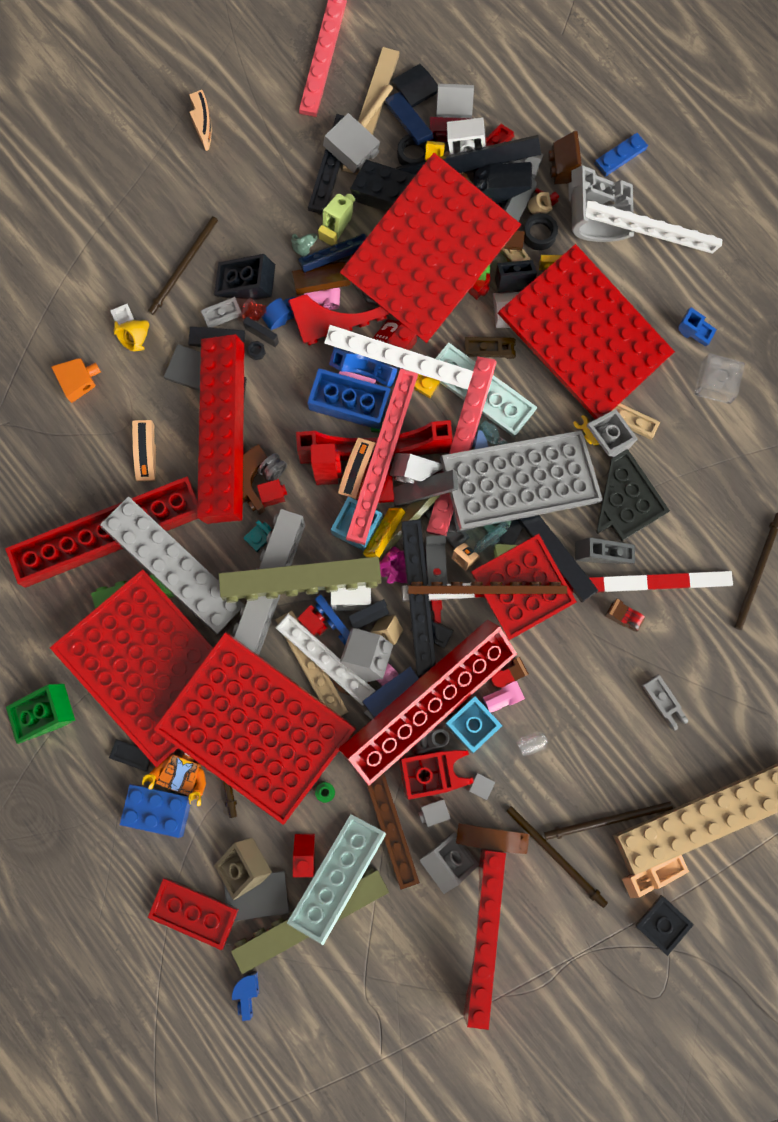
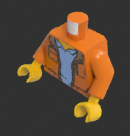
[142,752,206,806]

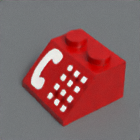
[372,319,417,368]

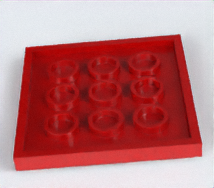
[471,534,577,640]

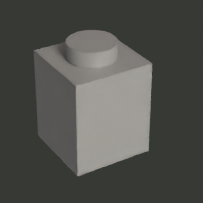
[418,799,451,827]

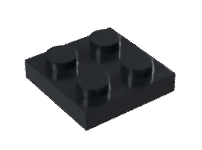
[635,895,694,956]

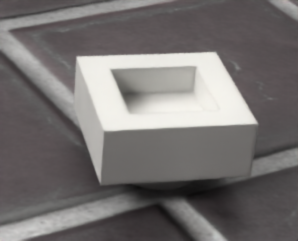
[110,304,134,324]

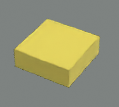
[318,225,337,246]

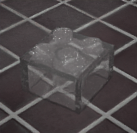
[694,353,745,404]

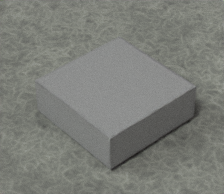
[469,773,495,800]

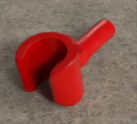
[535,188,559,206]

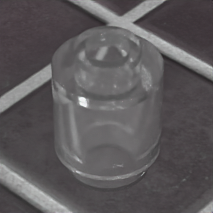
[517,731,548,756]

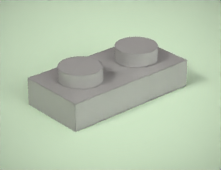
[201,297,243,328]

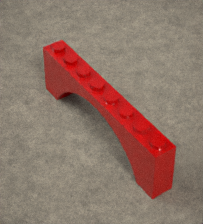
[288,294,389,346]
[296,420,452,464]
[464,848,506,1030]

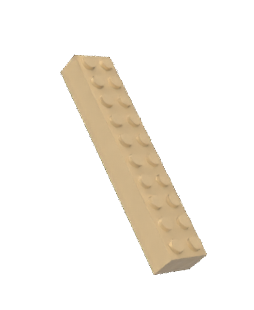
[613,763,778,875]

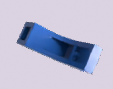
[329,347,398,387]

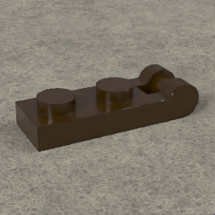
[465,337,516,359]

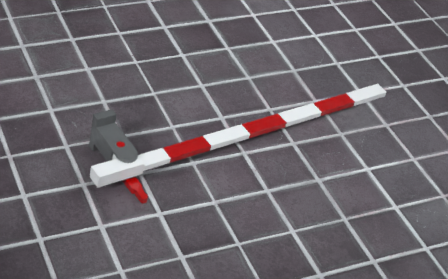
[402,535,733,623]

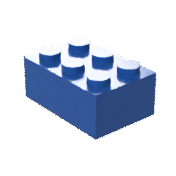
[120,784,192,838]

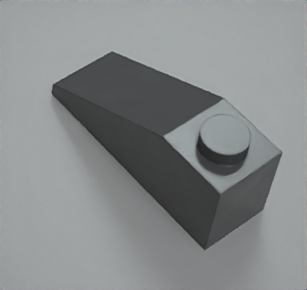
[575,538,635,564]

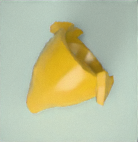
[114,320,149,352]

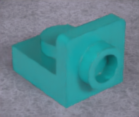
[243,520,273,552]

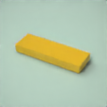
[363,508,406,558]

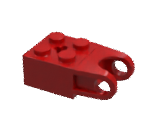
[399,750,474,800]

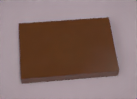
[292,261,351,295]

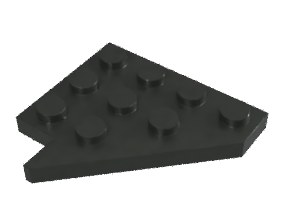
[596,449,670,542]

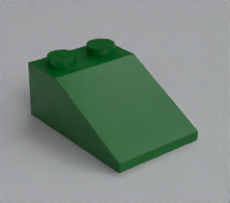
[6,684,76,744]

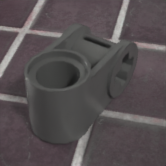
[414,729,449,755]

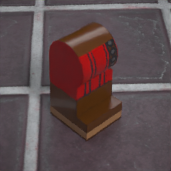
[605,598,645,632]
[490,657,529,688]

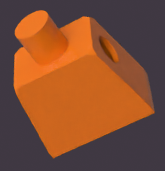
[52,358,101,403]

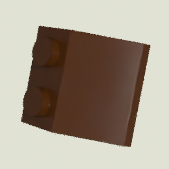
[548,131,582,185]

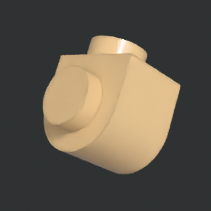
[528,192,553,215]

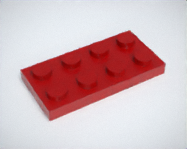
[148,878,239,950]

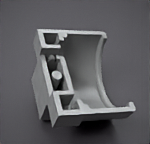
[569,165,634,242]

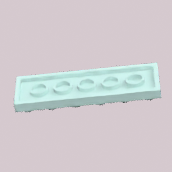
[436,343,537,438]
[287,814,386,945]

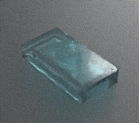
[474,522,509,554]

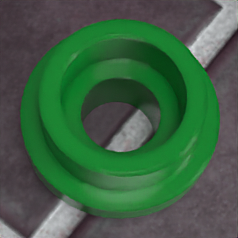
[315,782,335,803]

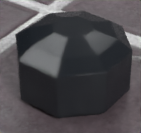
[247,341,266,360]

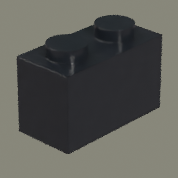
[495,260,537,292]

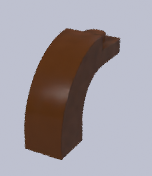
[243,444,268,515]
[456,823,529,854]

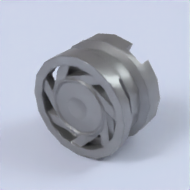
[258,453,287,482]

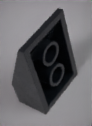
[474,162,532,205]
[214,254,276,300]

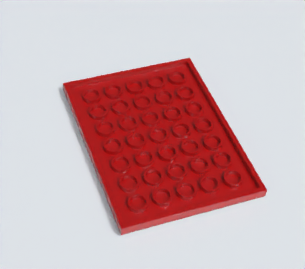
[340,153,521,344]
[497,244,675,420]
[50,569,213,767]
[153,632,356,825]

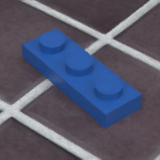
[594,133,648,177]
[315,595,350,645]

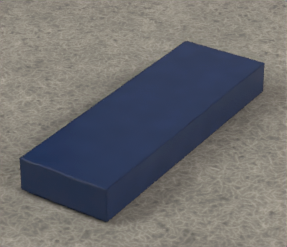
[362,667,419,718]

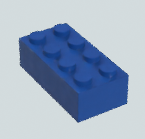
[307,368,391,430]

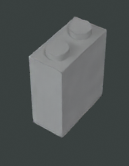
[323,113,380,174]

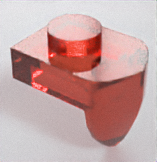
[241,298,266,321]

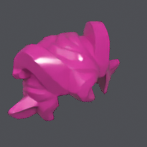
[379,547,407,584]

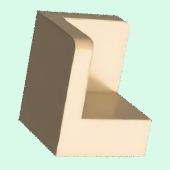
[371,615,403,645]

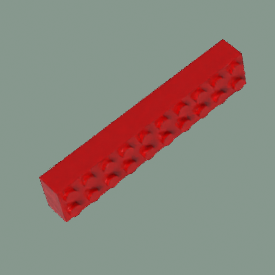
[197,334,244,524]
[5,476,198,588]
[338,619,517,785]

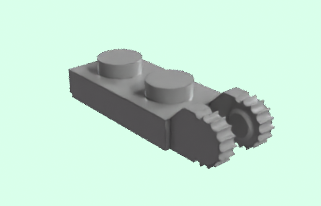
[641,674,688,731]

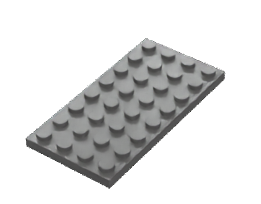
[440,430,603,531]

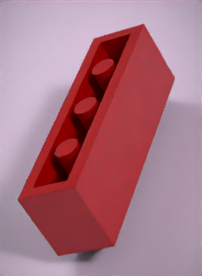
[311,444,342,485]

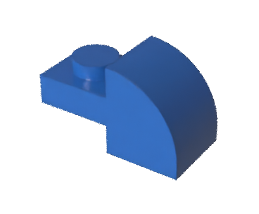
[261,296,295,330]
[679,307,717,346]
[232,972,259,1021]

